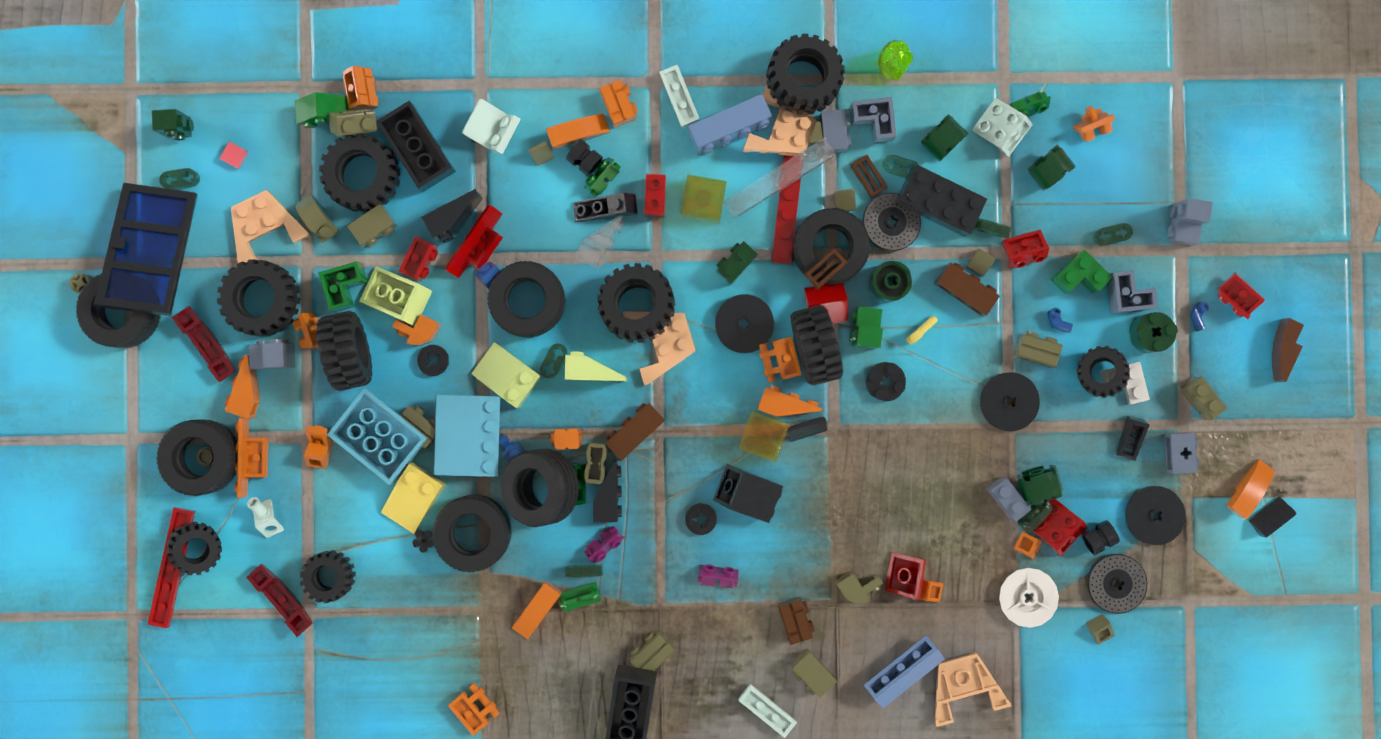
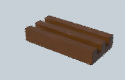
[850,155,888,198]
[804,248,848,290]

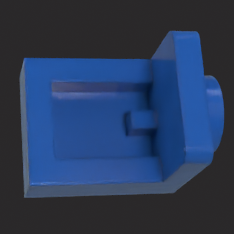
[475,261,501,288]

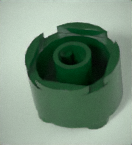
[921,114,969,162]
[1027,144,1076,191]
[869,261,912,302]
[1129,312,1178,353]
[1017,465,1063,505]

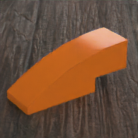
[546,113,610,150]
[1225,459,1275,519]
[512,581,562,640]

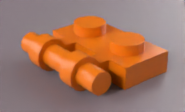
[759,337,801,383]
[448,682,500,736]

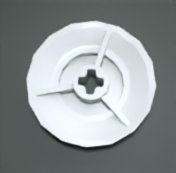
[999,568,1059,628]

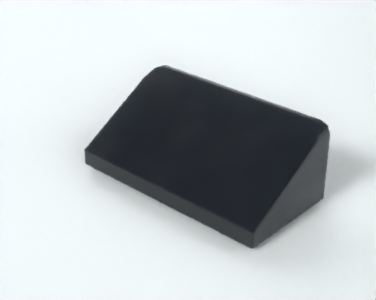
[786,417,827,442]
[1249,497,1297,538]

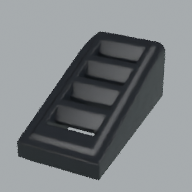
[1116,415,1150,461]

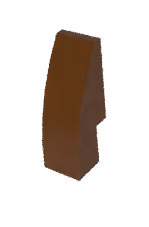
[1272,318,1304,382]

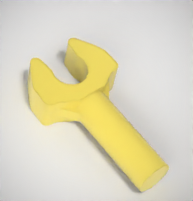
[905,316,938,345]

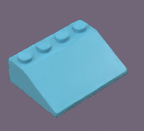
[327,388,427,485]
[434,395,500,476]

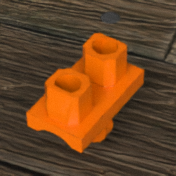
[1073,106,1115,142]
[293,312,319,349]

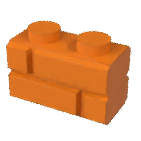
[342,66,378,110]
[599,80,638,128]
[551,428,582,450]

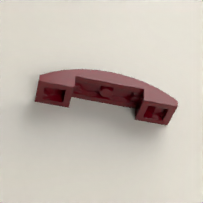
[172,306,236,383]
[246,564,313,637]

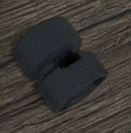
[566,139,603,177]
[1081,520,1120,556]

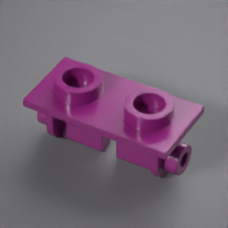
[584,525,625,564]
[698,564,739,589]

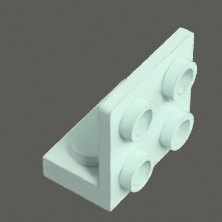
[972,98,1033,157]
[462,99,521,154]

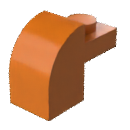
[392,314,442,346]
[304,426,333,469]

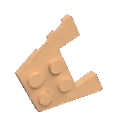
[743,85,816,157]
[231,190,311,263]
[622,311,696,386]
[934,652,1011,727]

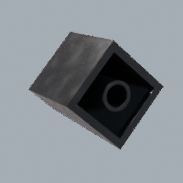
[713,464,783,523]

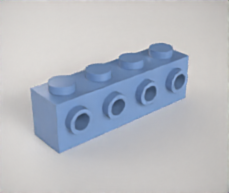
[864,636,945,709]

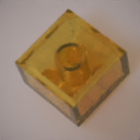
[681,175,727,224]
[738,411,789,462]

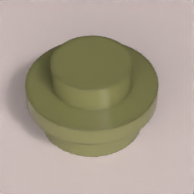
[197,447,214,467]

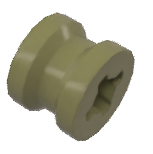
[70,273,93,293]

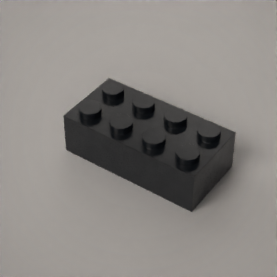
[376,100,456,192]
[895,164,987,237]
[605,664,658,739]

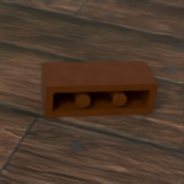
[934,262,1000,317]
[605,403,665,461]

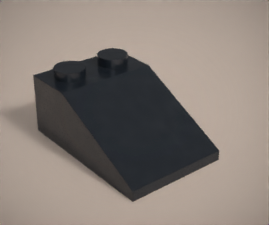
[422,189,483,243]

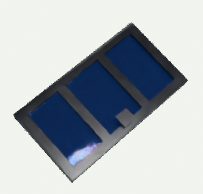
[94,183,198,316]

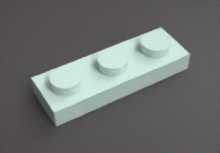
[659,65,700,128]
[738,683,797,738]

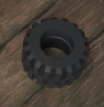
[1077,346,1130,398]
[167,522,222,576]
[300,550,356,603]

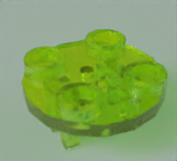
[875,40,913,80]

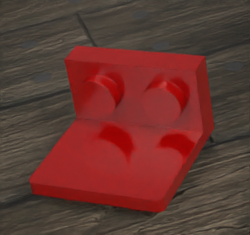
[1027,499,1087,557]

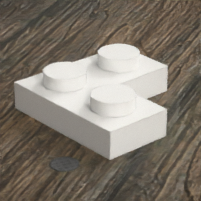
[1100,362,1150,405]

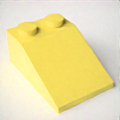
[381,463,447,534]

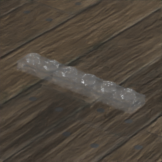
[724,138,836,219]

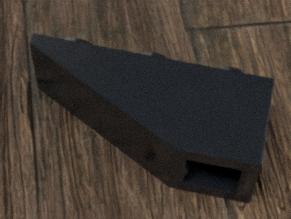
[573,192,638,222]
[593,461,622,522]

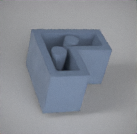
[850,97,897,143]
[1167,198,1213,246]
[1107,270,1158,314]
[249,339,295,370]

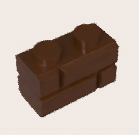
[777,597,815,645]

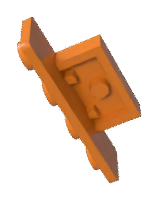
[235,418,269,498]

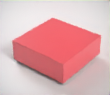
[219,142,248,169]

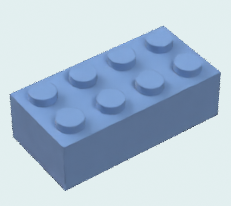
[688,94,772,156]

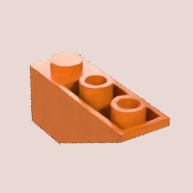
[225,355,260,419]
[757,385,822,417]

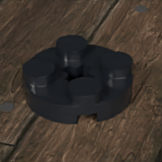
[866,362,906,401]

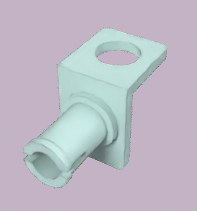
[247,497,284,538]

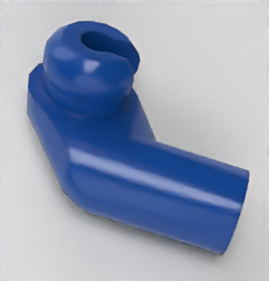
[1190,302,1209,332]
[1048,308,1073,333]

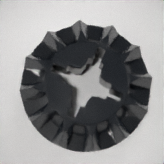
[417,345,449,376]
[685,503,717,535]

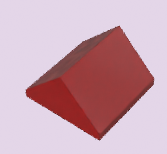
[804,283,849,324]
[885,552,926,600]

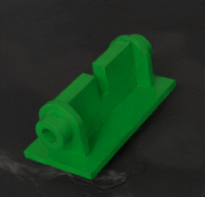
[1010,91,1051,118]
[583,157,621,197]
[559,582,602,612]

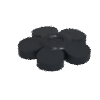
[412,530,434,553]

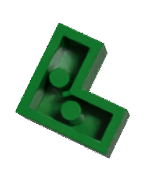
[295,92,349,128]
[1050,249,1113,293]
[318,261,368,312]
[849,306,883,349]

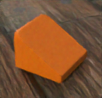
[1013,531,1043,559]
[920,579,943,603]

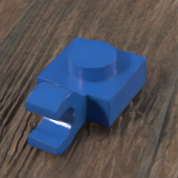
[499,433,525,463]

